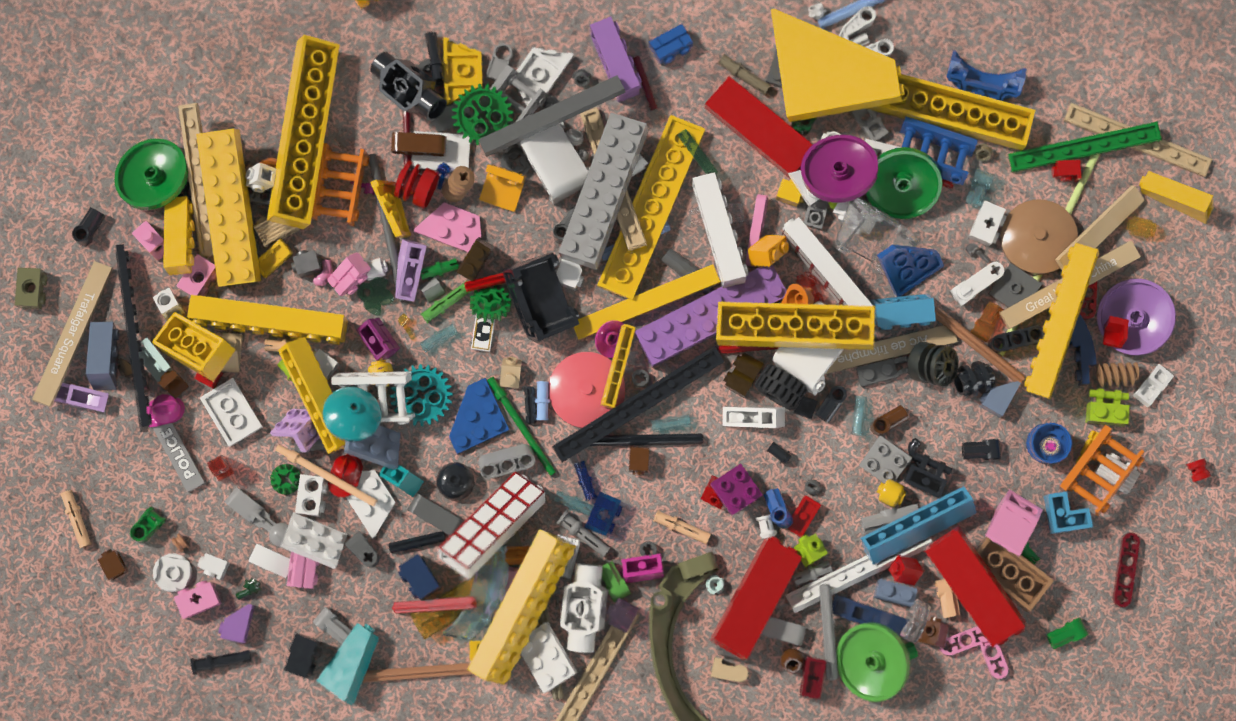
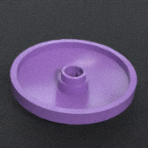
[1097,279,1176,356]

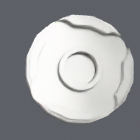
[153,553,192,592]

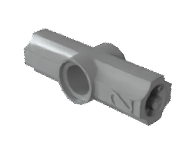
[860,504,919,534]

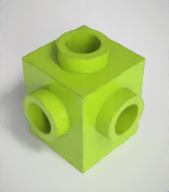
[793,533,828,567]

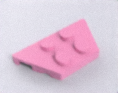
[414,203,482,253]

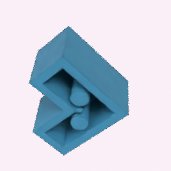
[1043,492,1093,534]

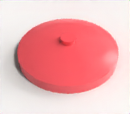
[549,352,625,428]

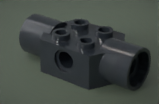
[370,52,447,121]

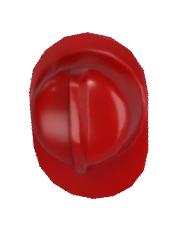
[328,454,363,498]

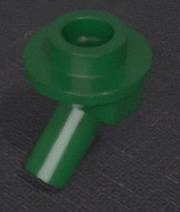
[236,578,262,600]

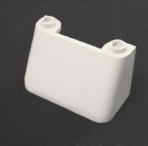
[517,122,590,205]
[773,301,844,396]

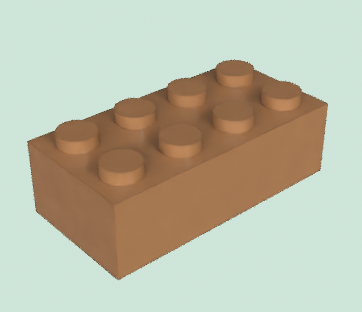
[976,536,1054,612]

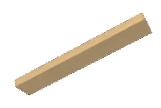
[1055,185,1145,270]

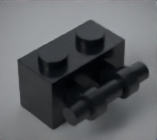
[903,452,952,498]

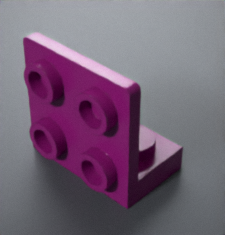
[710,463,762,515]

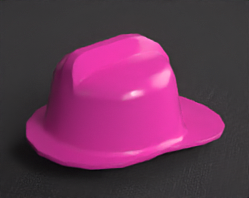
[147,394,185,427]

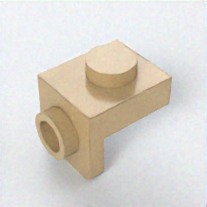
[500,357,522,388]

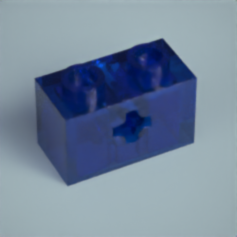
[585,492,623,537]

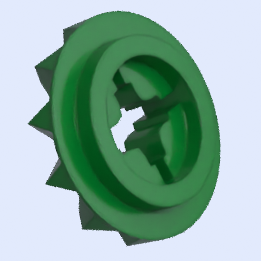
[270,464,300,495]

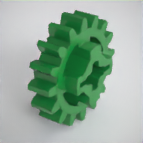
[470,285,511,323]

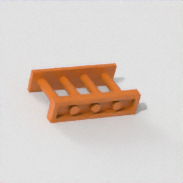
[311,143,369,227]
[1059,425,1145,516]

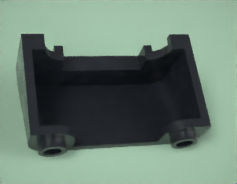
[502,252,579,342]

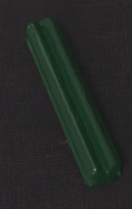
[678,129,718,175]

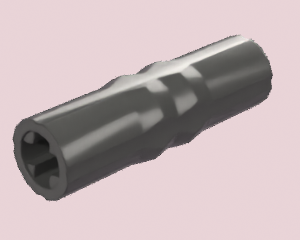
[661,248,714,295]

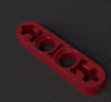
[1112,533,1140,607]

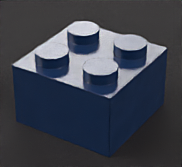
[398,554,442,600]

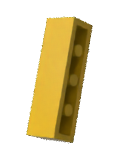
[163,196,195,276]

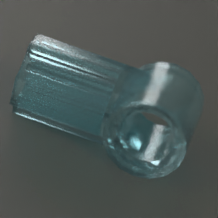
[965,168,995,209]

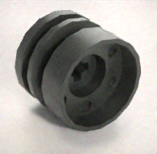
[908,342,959,387]

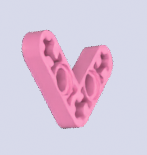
[939,626,1008,679]

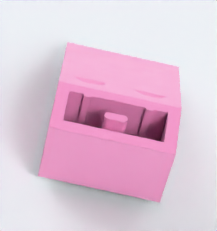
[985,489,1043,556]

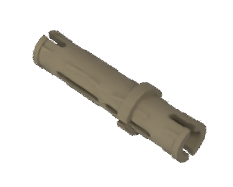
[717,54,771,95]

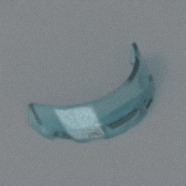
[442,544,509,641]

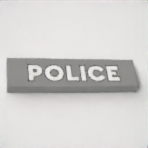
[152,423,205,493]

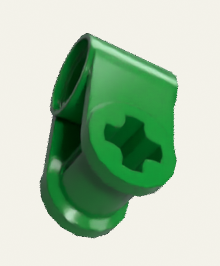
[130,506,167,543]

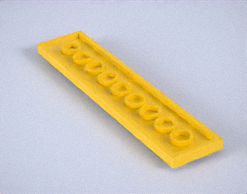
[597,115,705,300]

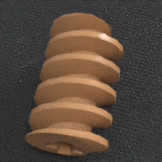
[442,166,475,202]
[1097,362,1139,388]

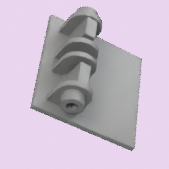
[859,435,912,483]

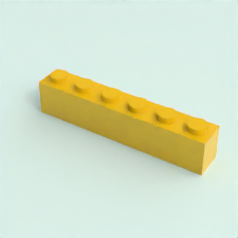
[278,337,345,454]

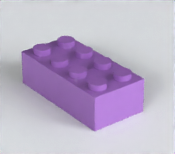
[590,17,642,103]

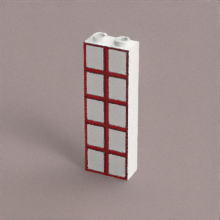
[781,217,873,306]
[438,471,545,580]

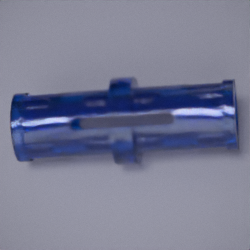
[573,461,597,501]

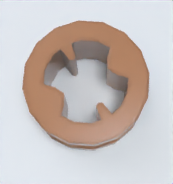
[171,533,190,553]

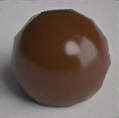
[780,648,805,673]

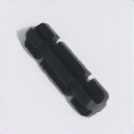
[524,386,537,424]

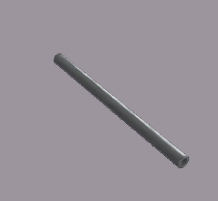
[369,154,407,302]

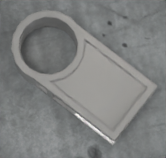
[486,43,513,81]

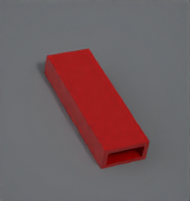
[704,76,813,179]
[925,526,1026,647]
[709,537,802,660]

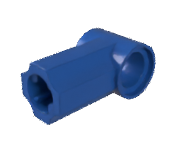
[763,488,793,529]

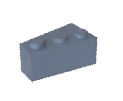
[86,322,119,390]

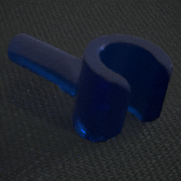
[436,162,451,190]

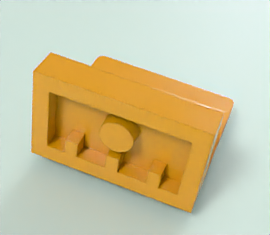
[479,164,527,212]

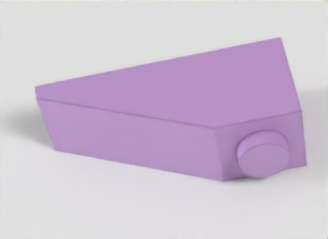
[395,239,426,302]

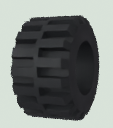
[754,364,807,410]

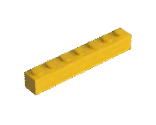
[600,324,636,409]

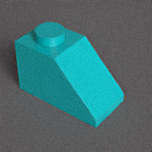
[378,465,424,497]

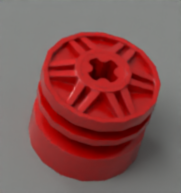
[394,160,440,209]

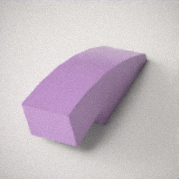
[54,383,109,412]

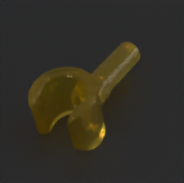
[398,314,415,340]

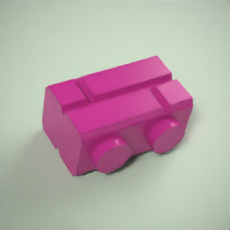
[622,554,664,583]

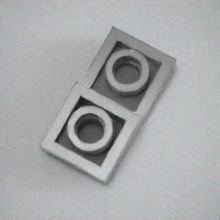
[804,199,828,229]

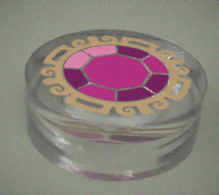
[1040,436,1060,456]

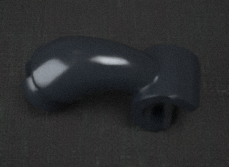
[908,438,921,467]

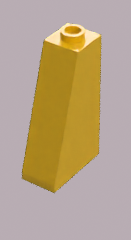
[1139,171,1214,224]

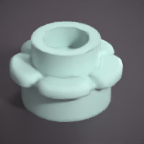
[706,575,725,594]

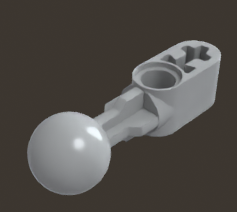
[224,486,288,547]

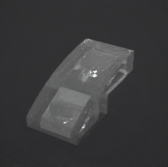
[899,599,931,644]

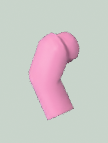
[313,260,332,286]

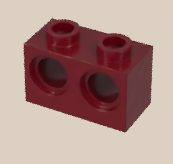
[799,657,826,699]

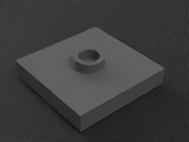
[988,263,1042,308]

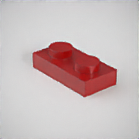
[786,495,821,538]

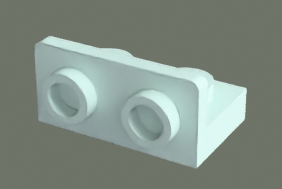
[139,338,172,382]

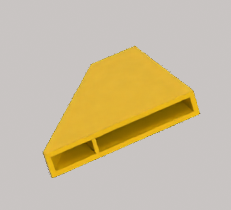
[771,9,905,122]

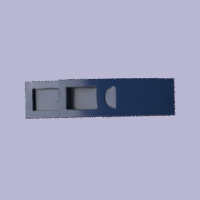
[1069,313,1097,386]
[832,594,911,639]

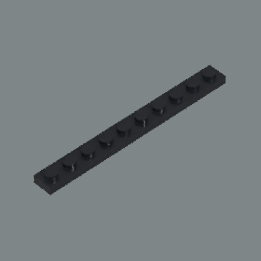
[115,244,152,433]
[552,346,724,463]

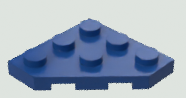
[877,245,944,297]
[449,378,509,455]

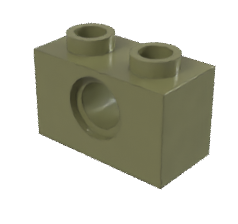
[14,267,47,309]

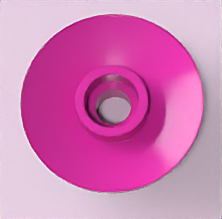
[595,320,624,358]

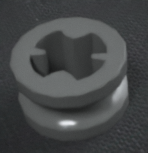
[632,369,649,387]
[639,541,657,556]

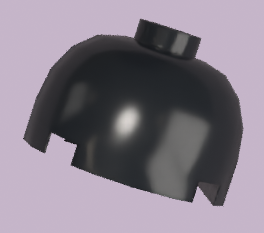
[436,462,475,501]

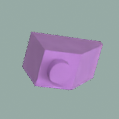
[219,604,255,643]

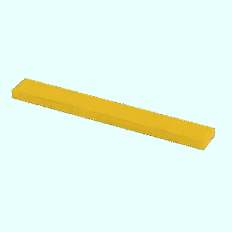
[574,264,721,340]

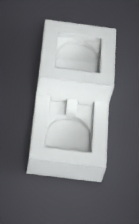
[1133,364,1174,408]
[248,543,290,578]

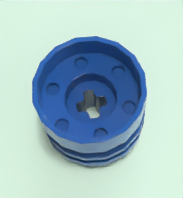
[1026,423,1072,464]

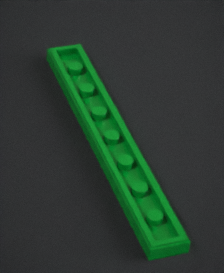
[1008,121,1162,173]

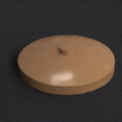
[1000,199,1078,275]

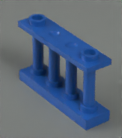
[899,116,978,185]

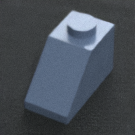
[979,381,1021,418]

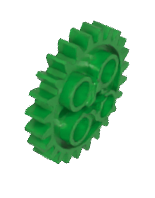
[452,84,513,145]

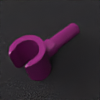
[350,181,375,195]

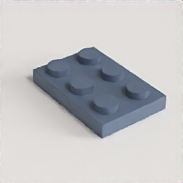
[344,425,400,470]

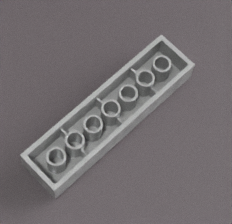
[558,113,649,270]

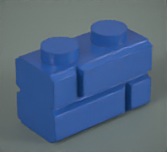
[649,24,693,64]

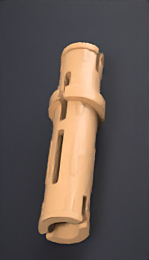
[60,490,92,548]
[653,510,711,545]

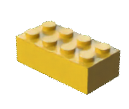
[151,312,236,381]

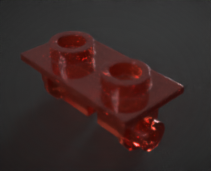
[796,272,824,304]

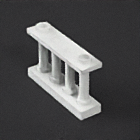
[331,371,415,424]

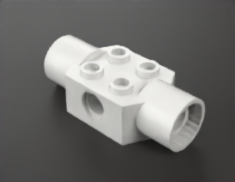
[560,563,608,653]

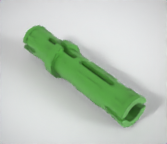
[420,280,471,324]

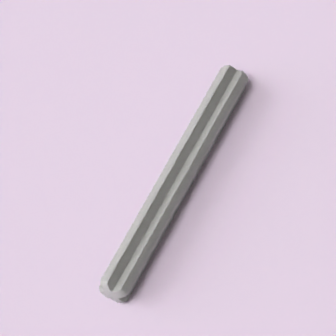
[819,584,838,680]

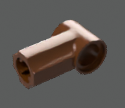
[870,405,909,436]

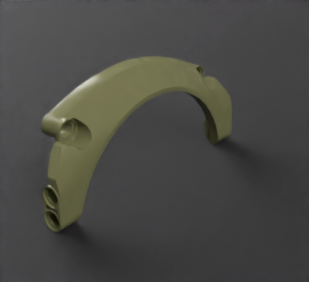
[649,551,719,721]

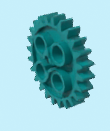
[390,364,453,427]

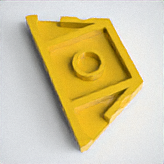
[443,37,482,105]

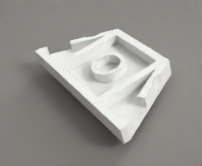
[516,48,574,114]
[346,470,396,538]

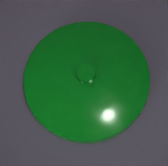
[114,138,188,210]
[866,147,942,219]

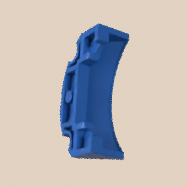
[946,50,1027,101]

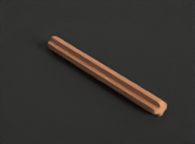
[935,307,1025,383]
[362,663,474,683]

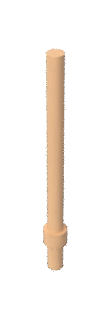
[275,444,378,507]

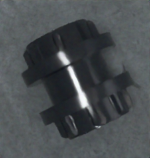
[954,361,995,398]

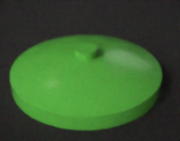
[836,622,910,701]

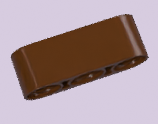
[391,132,447,157]

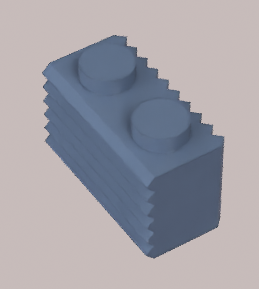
[873,579,917,608]

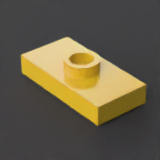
[258,239,294,278]

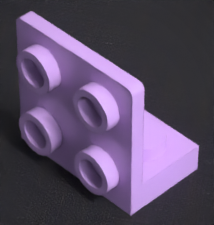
[270,409,320,452]

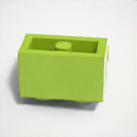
[1085,388,1130,427]

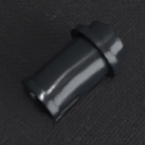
[767,442,792,464]

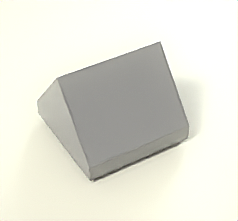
[419,277,445,303]

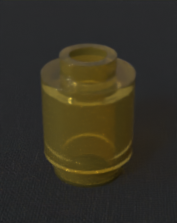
[1126,216,1157,239]

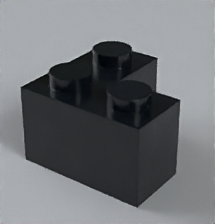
[284,633,323,679]

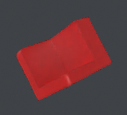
[1103,316,1129,349]

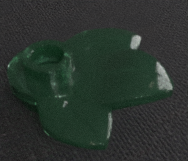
[357,277,395,316]

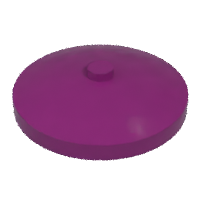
[801,135,879,203]

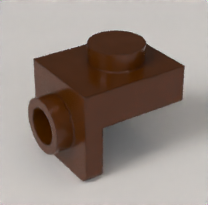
[159,370,189,399]

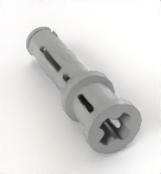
[556,510,610,557]

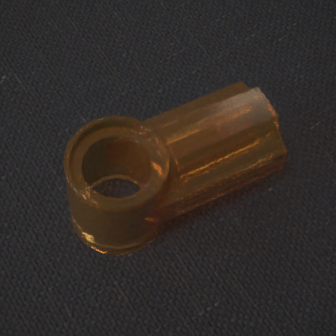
[970,301,1004,343]

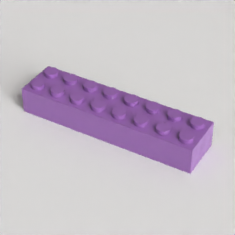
[634,265,786,368]

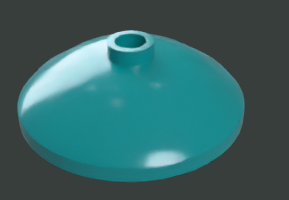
[323,387,381,442]

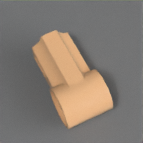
[935,579,960,618]

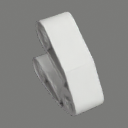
[839,6,894,57]

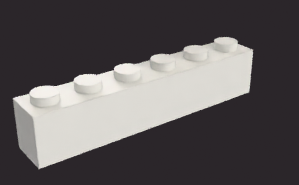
[692,172,748,288]

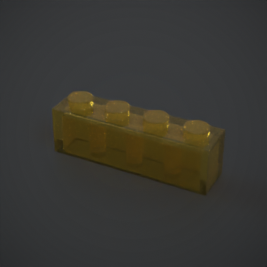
[410,574,491,640]

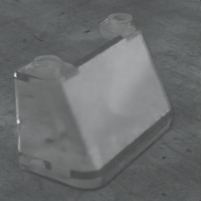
[835,198,920,275]

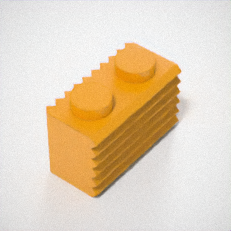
[748,235,789,267]

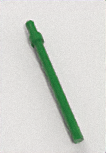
[487,376,556,476]

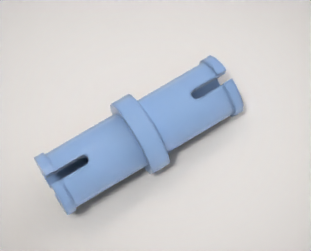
[535,381,550,420]

